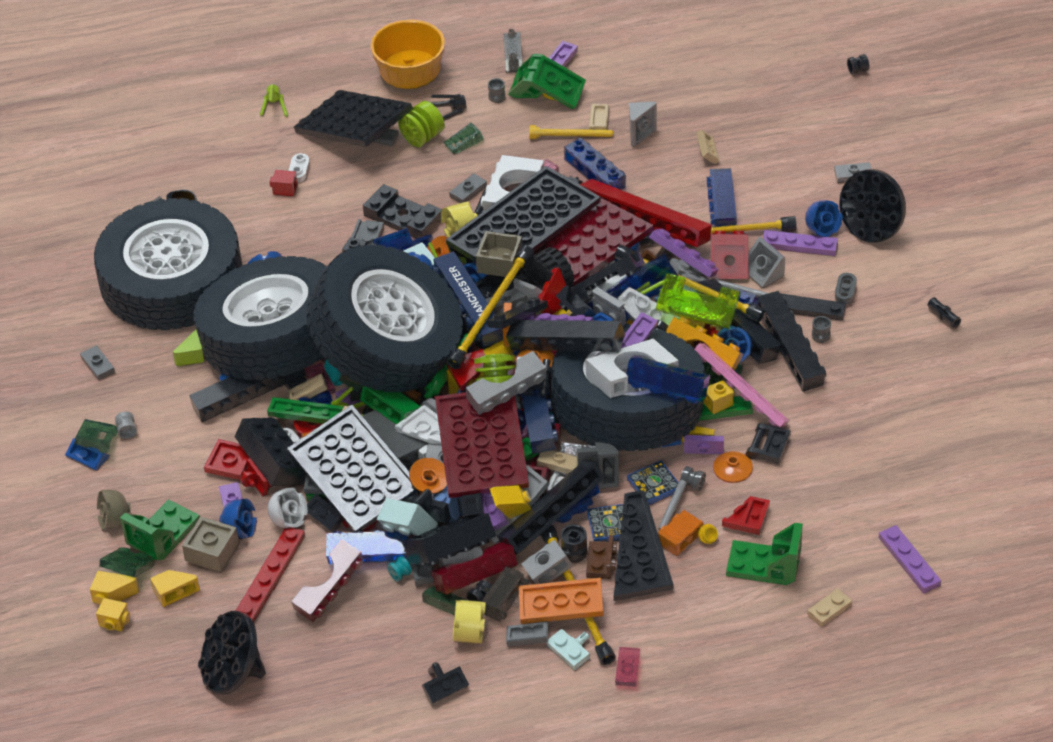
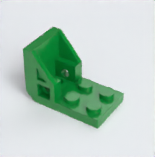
[508,54,586,110]
[120,499,200,560]
[726,523,803,585]

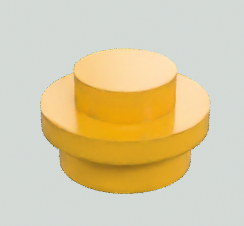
[698,524,718,544]

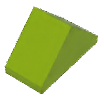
[173,330,205,366]

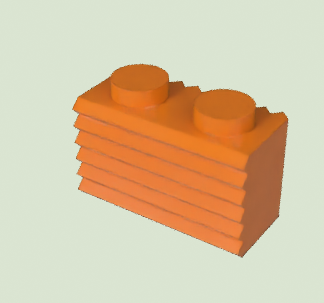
[658,510,703,556]

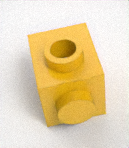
[703,380,734,414]
[96,598,131,631]

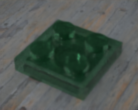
[99,547,155,578]

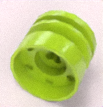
[398,101,445,148]
[474,353,516,383]

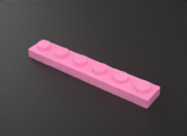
[694,344,789,427]

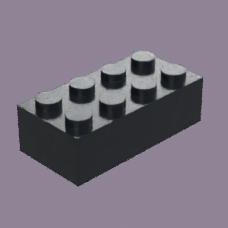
[234,417,306,486]
[402,513,496,566]

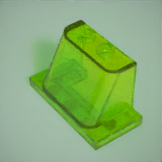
[655,273,741,329]

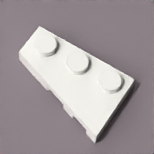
[617,287,682,326]
[395,405,441,445]

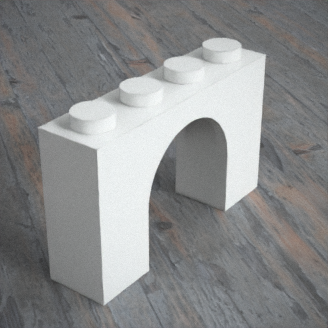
[481,155,544,211]
[586,339,679,398]

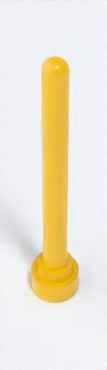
[529,125,614,139]

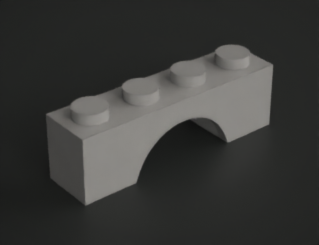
[466,351,546,415]

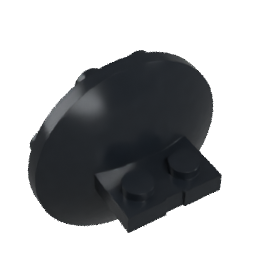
[839,169,906,243]
[198,611,266,695]

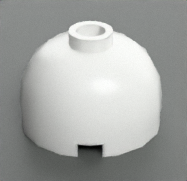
[268,488,308,528]

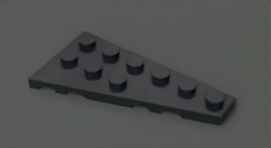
[613,490,674,601]

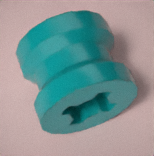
[387,556,412,582]

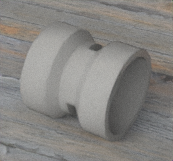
[115,411,137,439]

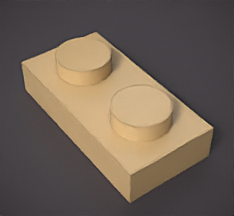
[807,588,852,627]

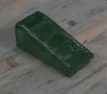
[443,122,484,154]

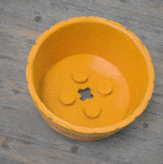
[370,19,445,89]

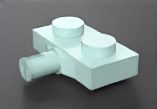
[546,629,590,670]

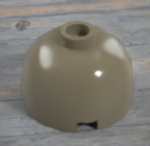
[97,490,131,529]

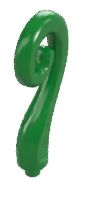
[424,333,468,399]

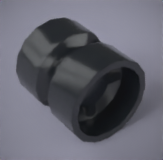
[561,524,588,563]

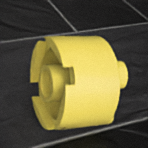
[441,201,478,237]
[453,600,485,643]

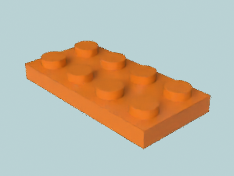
[519,578,604,624]

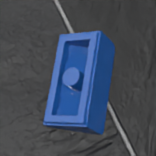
[65,438,110,471]

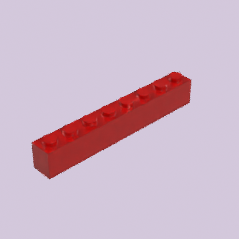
[580,179,712,248]

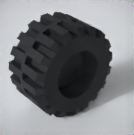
[525,247,574,291]

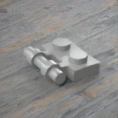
[668,258,708,283]

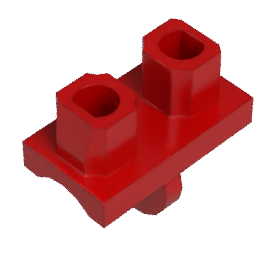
[240,458,273,496]

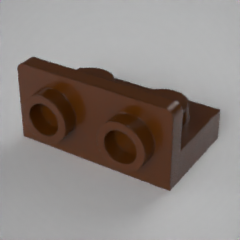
[586,535,617,579]

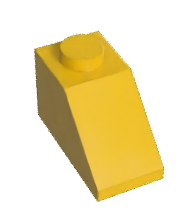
[490,485,531,519]
[150,570,200,607]
[89,571,139,604]

